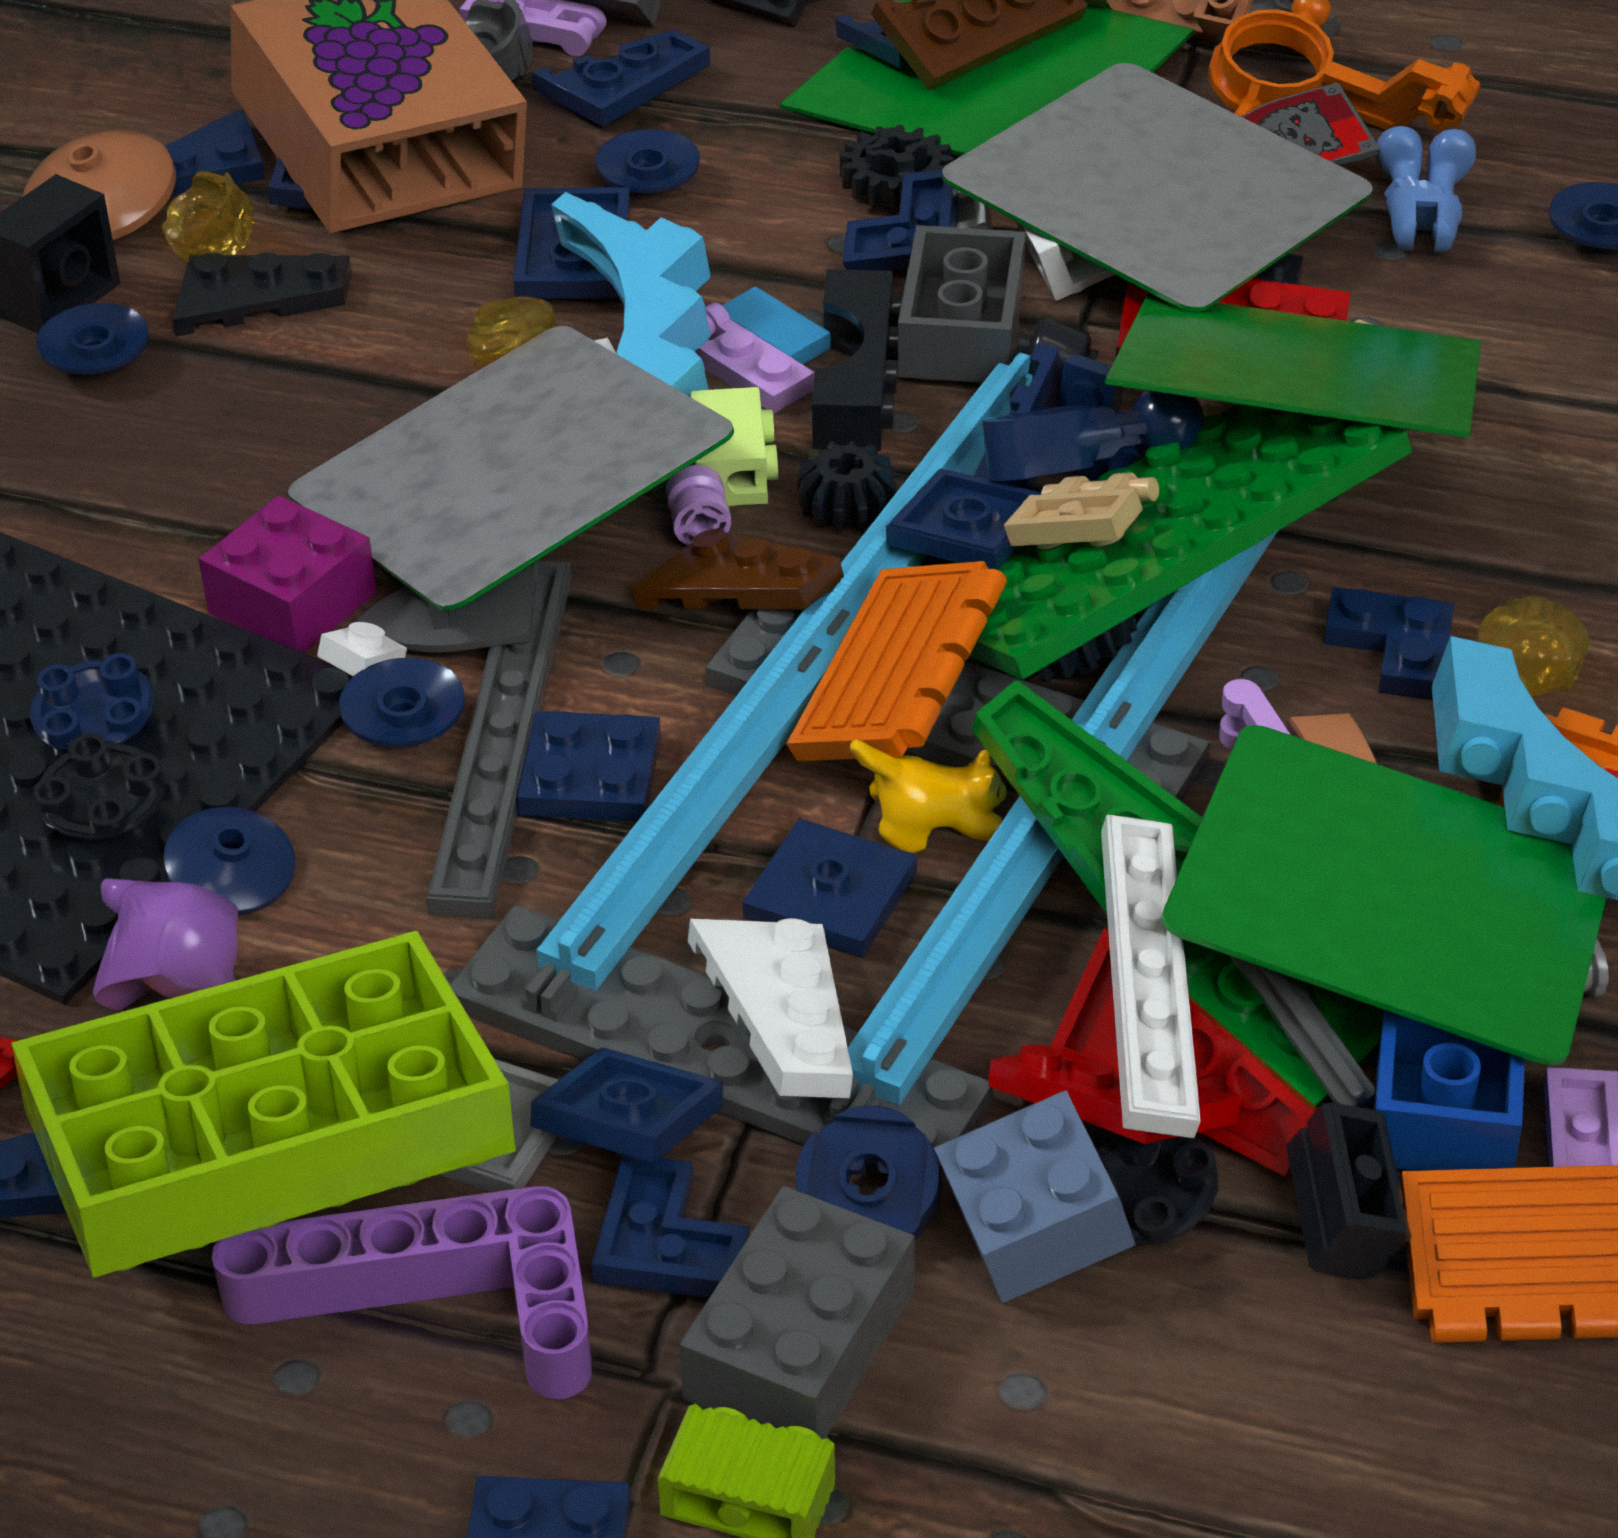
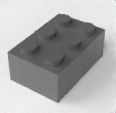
[898,225,1026,385]
[679,1186,915,1439]

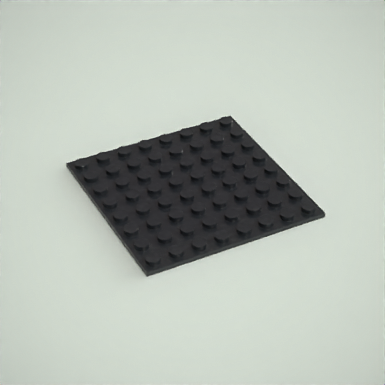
[0,532,353,1005]

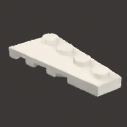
[688,918,853,1098]

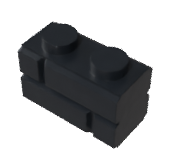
[1286,1102,1411,1280]

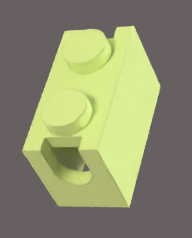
[691,387,778,506]

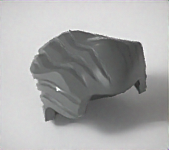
[465,0,533,81]

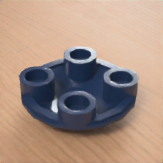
[29,653,155,752]

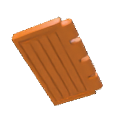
[786,561,1007,761]
[1399,1165,1618,1343]

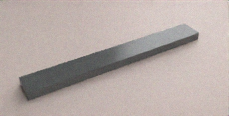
[427,561,572,919]

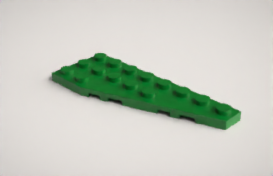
[971,680,1384,1108]

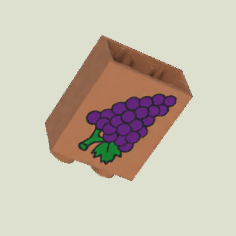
[230,0,527,233]

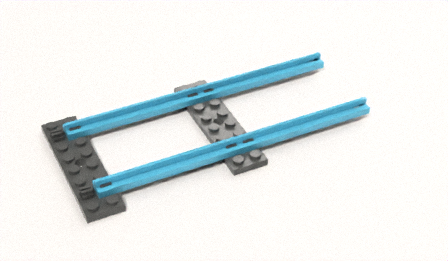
[450,353,1278,1180]

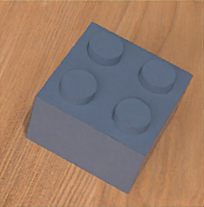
[934,1090,1136,1304]

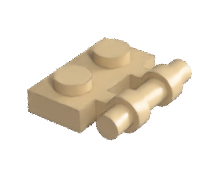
[1004,473,1159,549]

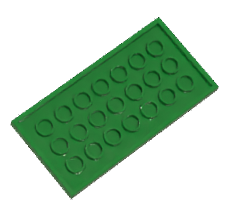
[955,404,1412,680]

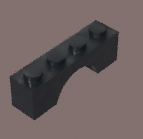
[812,269,903,452]

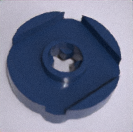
[796,1106,942,1241]

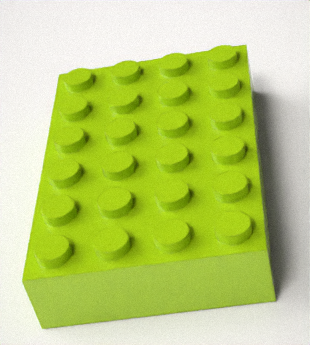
[11,931,516,1278]

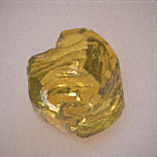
[161,171,255,262]
[465,296,557,371]
[1478,596,1589,697]

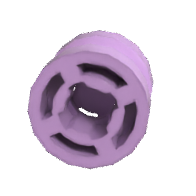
[666,465,731,545]

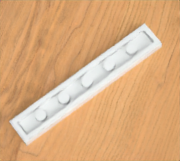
[1101,815,1201,1138]

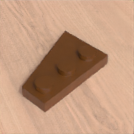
[631,529,844,609]

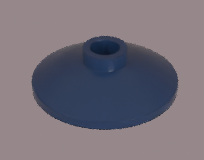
[595,129,700,193]
[1549,182,1618,249]
[36,303,149,375]
[339,657,465,747]
[163,807,295,915]

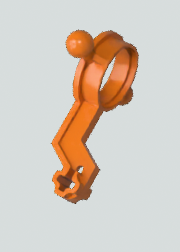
[1208,0,1480,132]

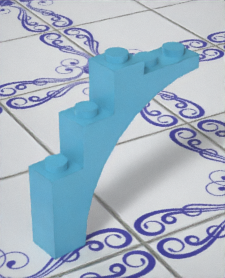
[551,192,711,397]
[1432,636,1618,900]

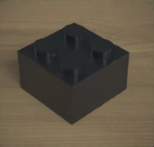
[0,174,121,334]

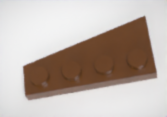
[871,0,1088,90]

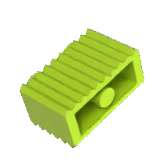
[657,1403,835,1538]

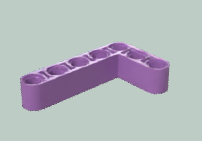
[211,1186,593,1399]

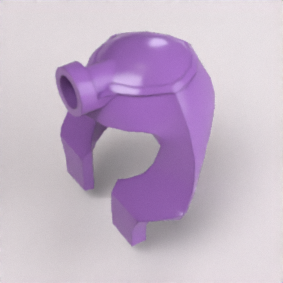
[93,878,238,1011]

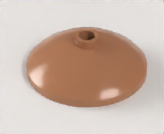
[22,130,176,240]

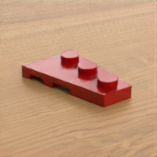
[988,1044,1242,1144]

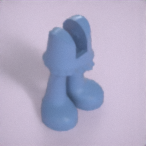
[1376,126,1476,253]

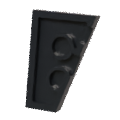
[172,253,352,337]

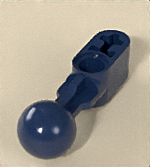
[982,390,1205,481]

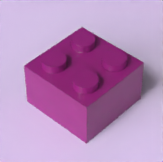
[198,495,377,653]

